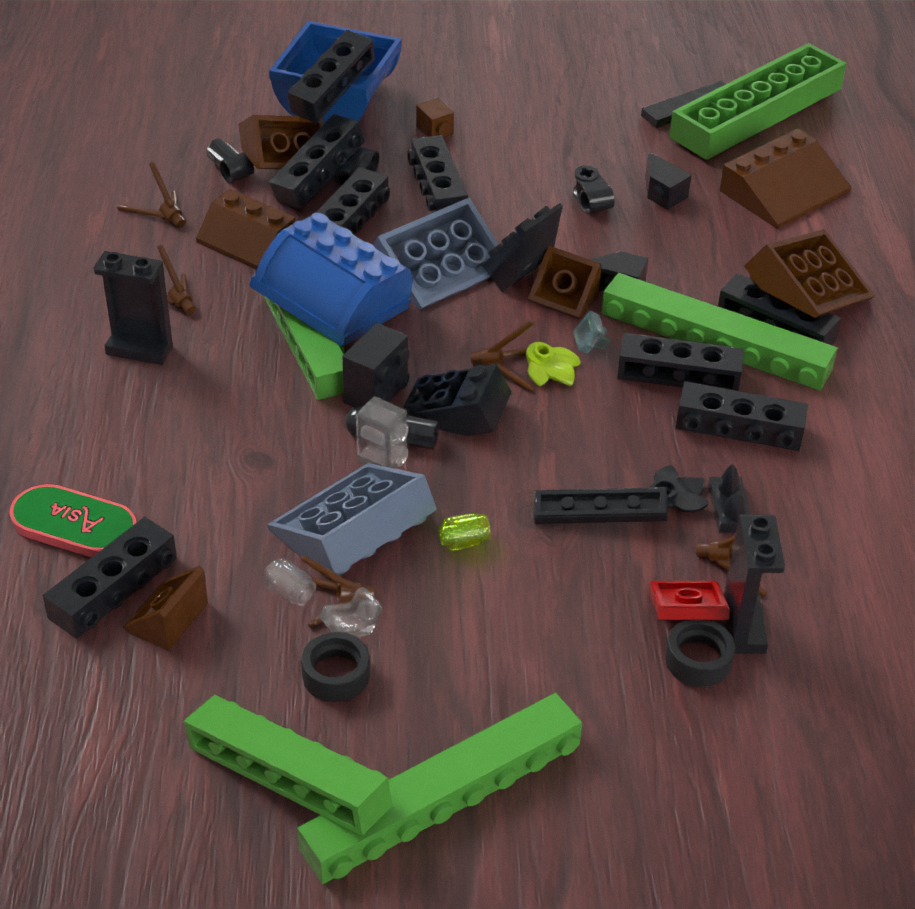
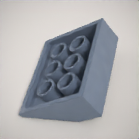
[373,198,499,310]
[267,463,437,575]

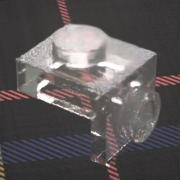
[319,587,382,637]

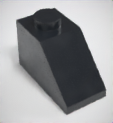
[645,153,691,210]
[590,251,648,292]

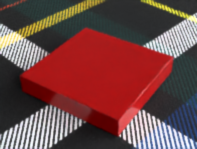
[649,581,730,620]

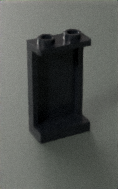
[93,251,173,365]
[724,515,785,654]

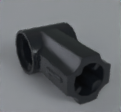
[207,138,255,183]
[335,147,380,186]

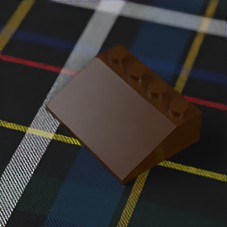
[720,129,851,229]
[744,229,875,318]

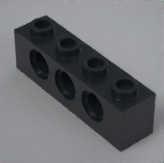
[287,30,375,123]
[269,114,365,210]
[407,135,468,213]
[316,167,390,235]
[718,273,841,345]
[617,333,744,391]
[675,382,808,451]
[42,517,177,639]

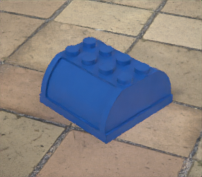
[269,21,402,124]
[249,213,413,347]

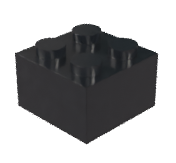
[342,323,410,417]

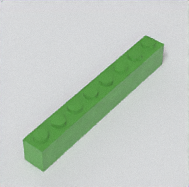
[602,273,838,391]
[297,693,582,885]

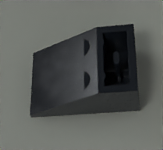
[482,203,563,292]
[399,364,512,436]

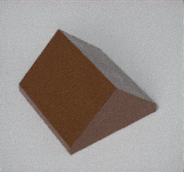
[528,245,602,318]
[123,566,208,651]

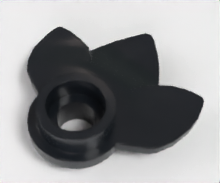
[649,465,708,512]

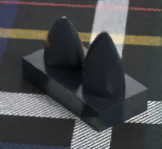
[708,464,751,533]

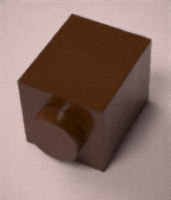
[416,98,454,138]

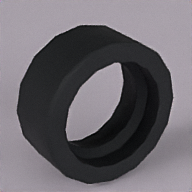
[665,620,736,687]
[301,632,370,702]

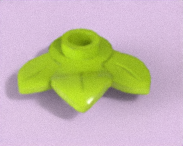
[526,342,581,387]

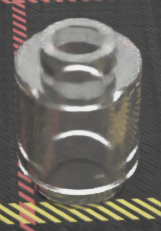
[264,558,316,606]

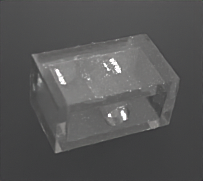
[356,396,408,469]

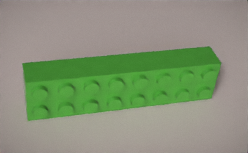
[669,43,847,160]

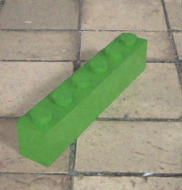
[264,296,345,400]
[184,695,392,836]

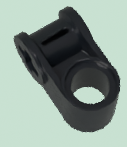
[573,165,615,214]

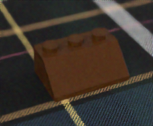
[238,115,324,169]
[196,189,296,270]

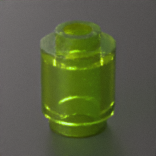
[439,512,491,551]

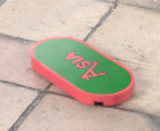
[10,484,136,557]

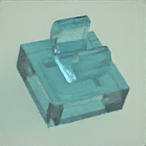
[573,311,610,354]

